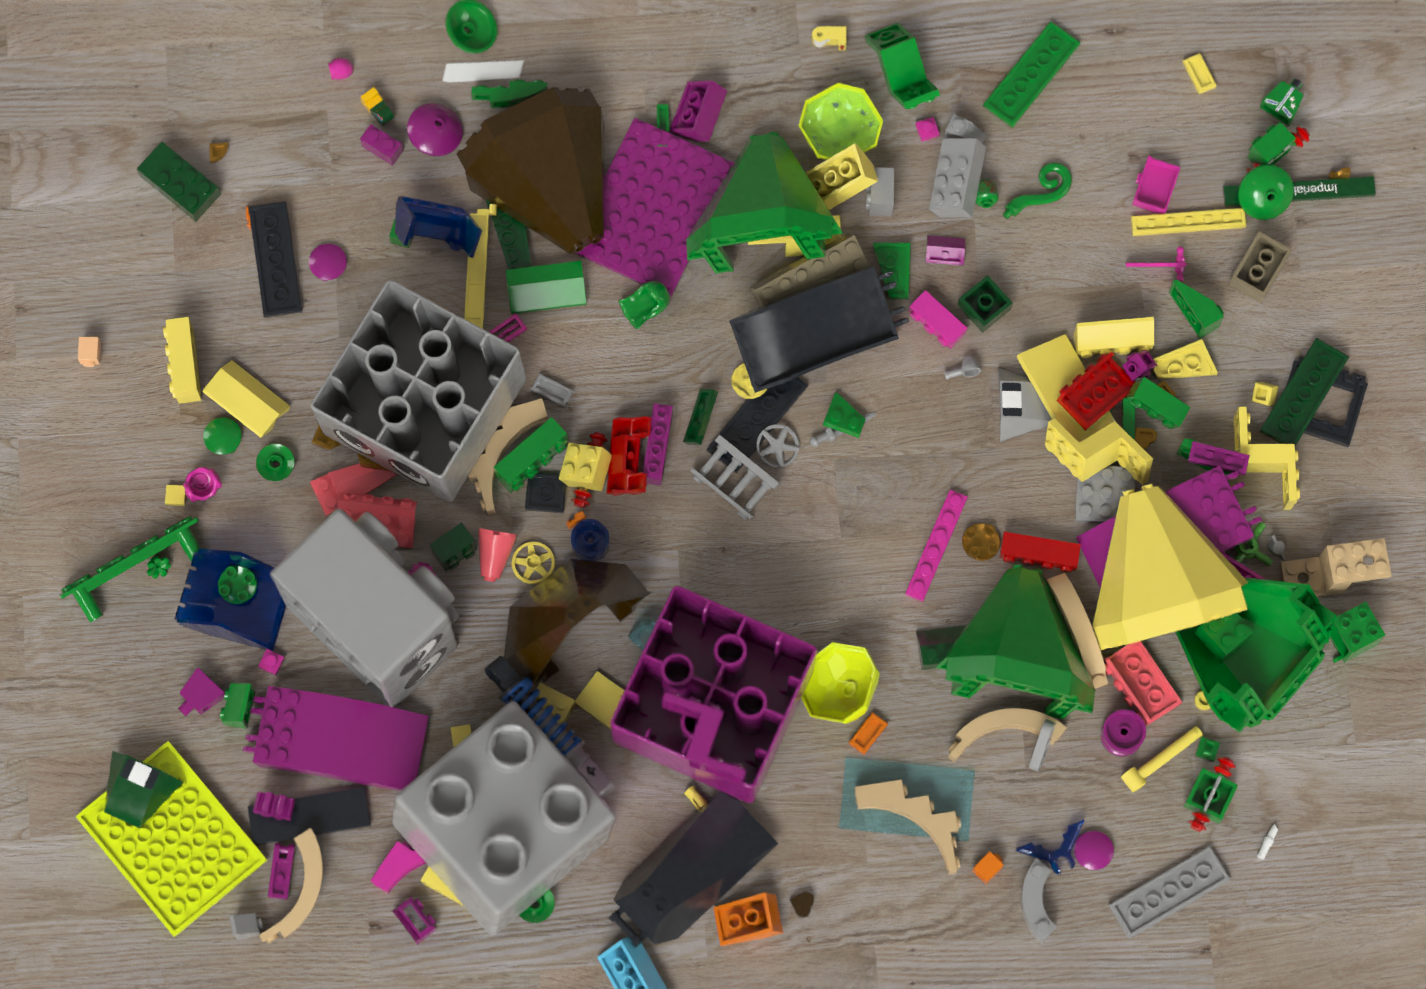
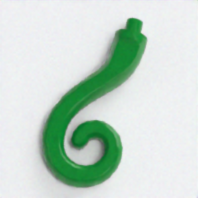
[1003,162,1072,219]

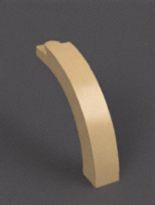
[1046,573,1108,689]
[948,708,1067,762]
[259,828,323,944]

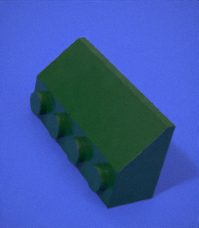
[916,625,966,670]

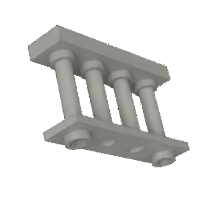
[690,435,781,520]

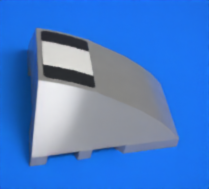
[998,368,1052,442]

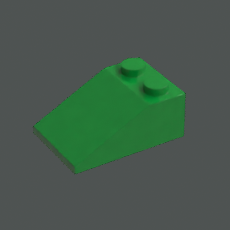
[1168,279,1224,339]

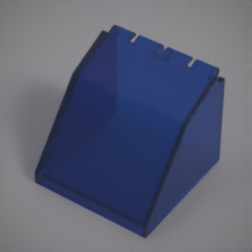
[174,549,286,651]

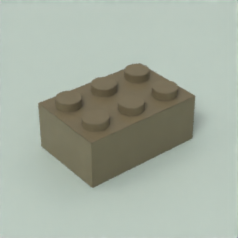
[1228,232,1292,304]

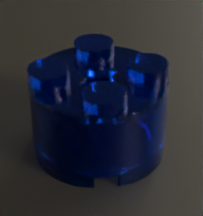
[570,519,610,561]

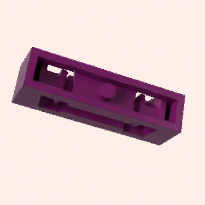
[643,403,673,486]

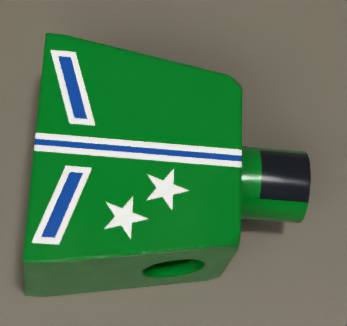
[1259,79,1304,127]

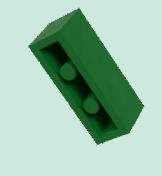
[1126,377,1191,429]

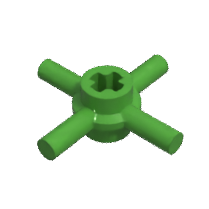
[1235,522,1274,567]

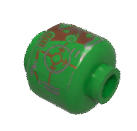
[975,179,999,208]

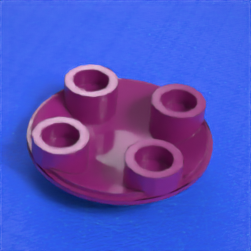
[309,244,347,281]
[1074,831,1114,870]

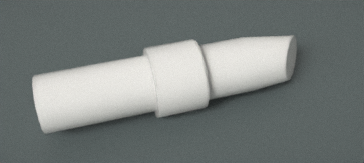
[1257,824,1278,860]

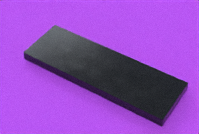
[249,201,302,318]
[706,377,808,474]
[247,787,371,846]

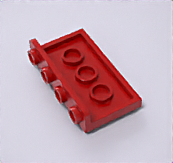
[1056,351,1135,431]

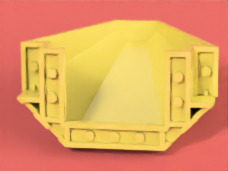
[1092,483,1248,650]

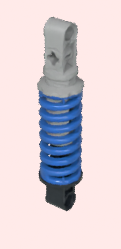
[484,656,614,799]

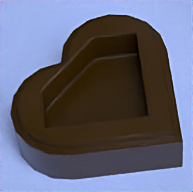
[789,892,814,918]

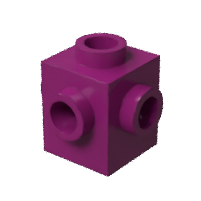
[1122,350,1158,381]

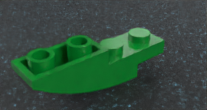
[471,79,548,108]

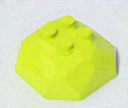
[801,642,880,724]

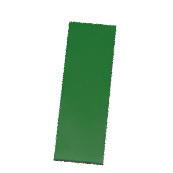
[983,21,1081,128]

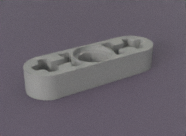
[1029,719,1056,772]

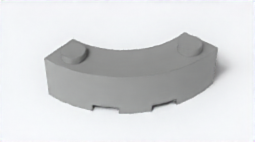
[1020,858,1056,945]

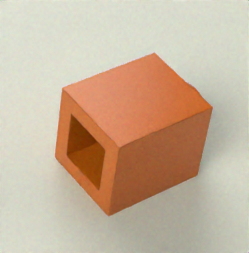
[972,851,1004,884]

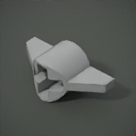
[1267,534,1286,561]

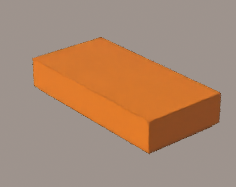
[849,712,888,755]

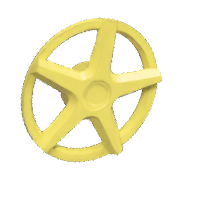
[511,542,555,584]

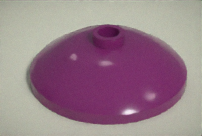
[407,103,463,157]

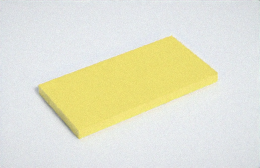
[1017,334,1116,443]

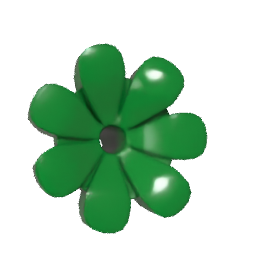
[147,557,171,579]

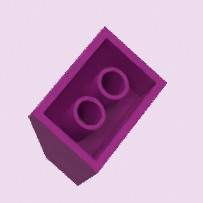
[669,80,727,142]

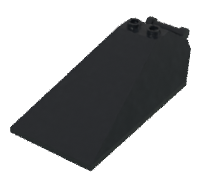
[609,791,779,947]

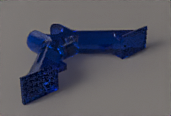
[1015,820,1085,875]

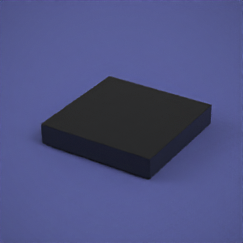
[525,473,566,513]

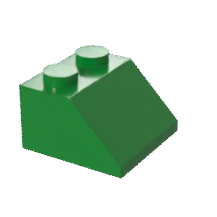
[220,683,256,729]

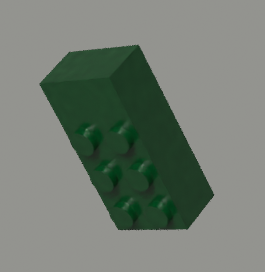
[136,141,221,222]

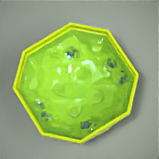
[799,83,883,160]

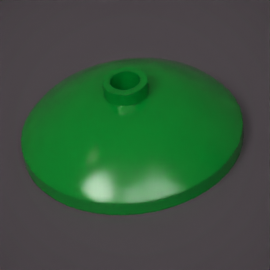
[445,0,497,54]
[1238,164,1294,220]

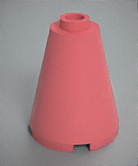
[478,528,517,582]

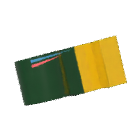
[360,87,395,126]

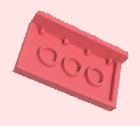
[337,492,417,548]
[1104,641,1183,727]

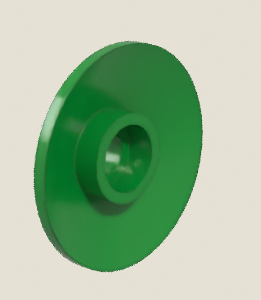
[256,444,295,482]
[519,890,555,923]

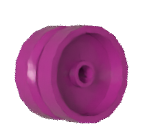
[1100,709,1146,757]

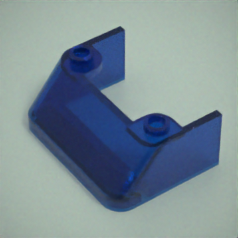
[395,196,483,258]

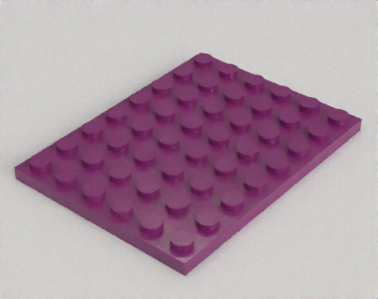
[574,118,734,298]

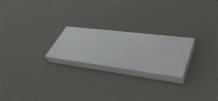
[1108,846,1231,939]

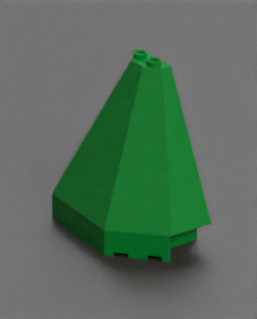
[686,132,843,274]
[935,565,1096,720]
[1175,578,1337,732]

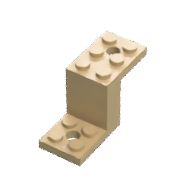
[1280,538,1392,597]

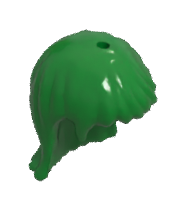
[619,280,670,329]

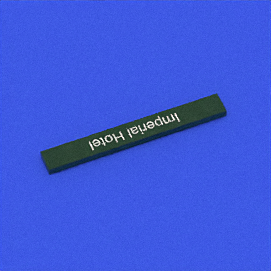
[1223,176,1376,206]

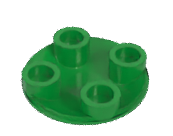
[203,418,242,455]
[218,566,257,604]

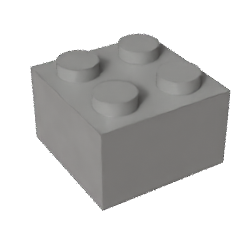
[866,168,894,216]

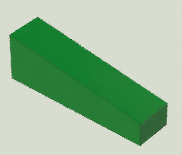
[657,104,669,146]
[1122,398,1135,440]

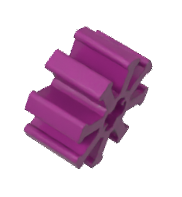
[253,791,295,821]

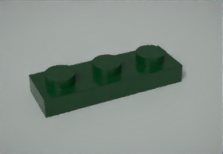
[683,389,718,445]

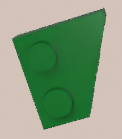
[823,392,866,438]

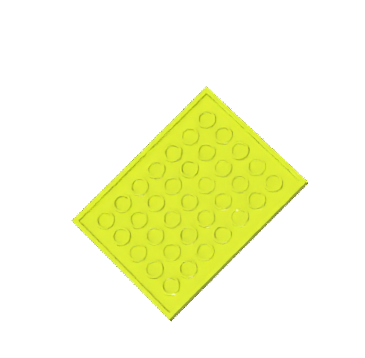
[75,741,267,937]

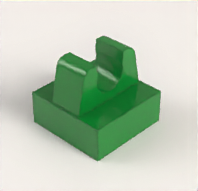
[1195,737,1220,762]

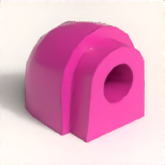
[328,58,353,80]

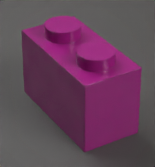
[360,124,403,166]

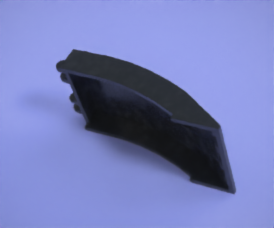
[729,264,909,393]

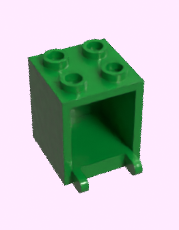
[1330,601,1386,664]

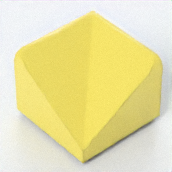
[1252,382,1278,406]

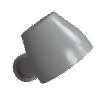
[944,356,981,380]

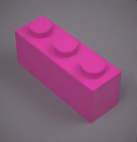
[909,290,967,349]

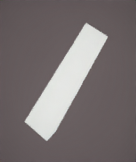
[443,60,524,82]

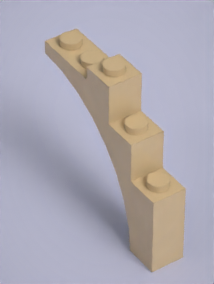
[468,398,548,516]
[854,780,961,875]

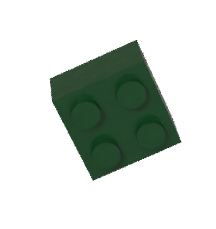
[957,275,1013,333]
[429,522,477,572]

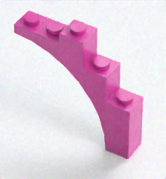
[370,841,427,894]

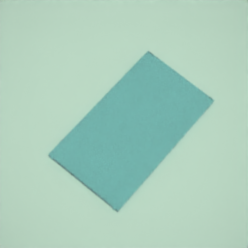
[839,758,975,842]

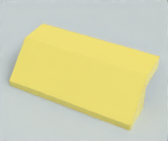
[203,360,290,438]

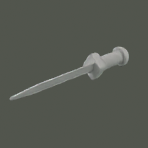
[810,412,876,447]

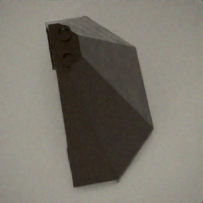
[456,87,605,254]
[504,559,650,688]

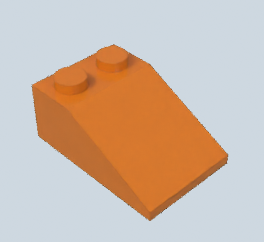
[713,892,783,946]

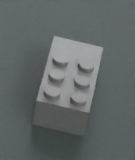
[929,138,986,218]

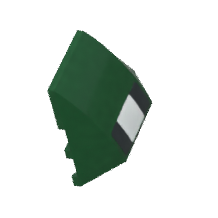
[104,751,184,829]

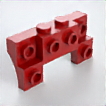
[606,416,651,496]

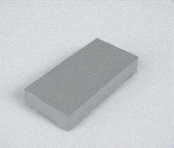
[530,373,573,408]

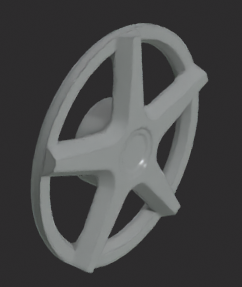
[756,424,799,467]

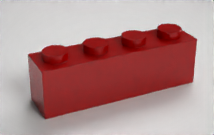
[999,532,1081,573]

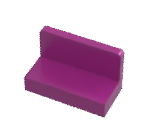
[926,236,965,265]

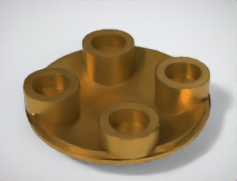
[962,523,1000,561]

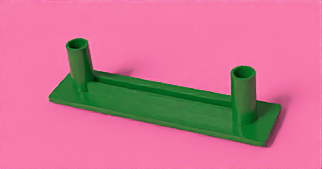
[60,515,205,622]

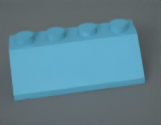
[597,937,667,989]

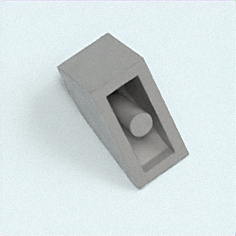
[944,114,986,144]
[229,913,263,941]

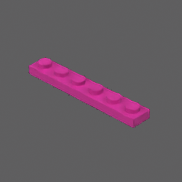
[905,490,968,602]

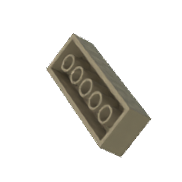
[750,233,869,307]

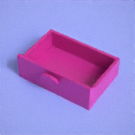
[1132,156,1181,214]

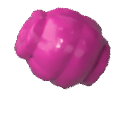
[183,467,222,502]

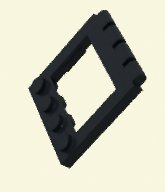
[1286,356,1368,447]

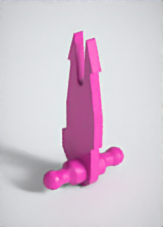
[1126,246,1187,282]

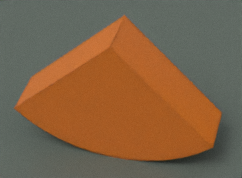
[566,511,586,530]

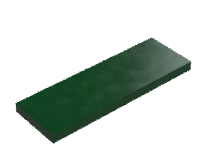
[1259,338,1349,446]

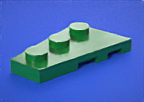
[873,243,911,300]

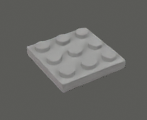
[1075,466,1136,523]

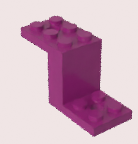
[662,691,746,785]

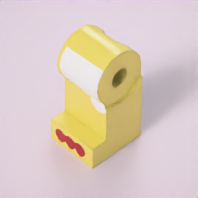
[812,26,846,50]

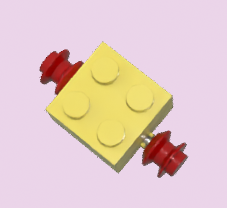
[559,432,612,508]

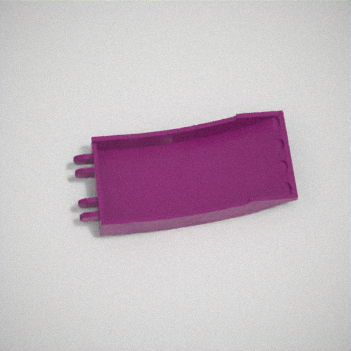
[1076,466,1262,589]
[243,686,430,791]

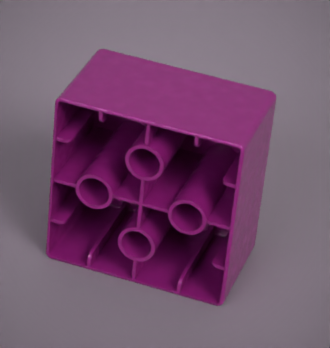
[610,586,817,803]

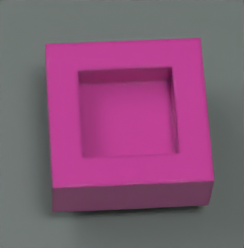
[915,117,939,142]
[258,649,285,676]

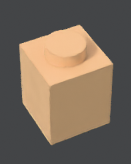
[78,337,101,367]

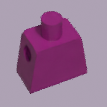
[177,668,225,716]

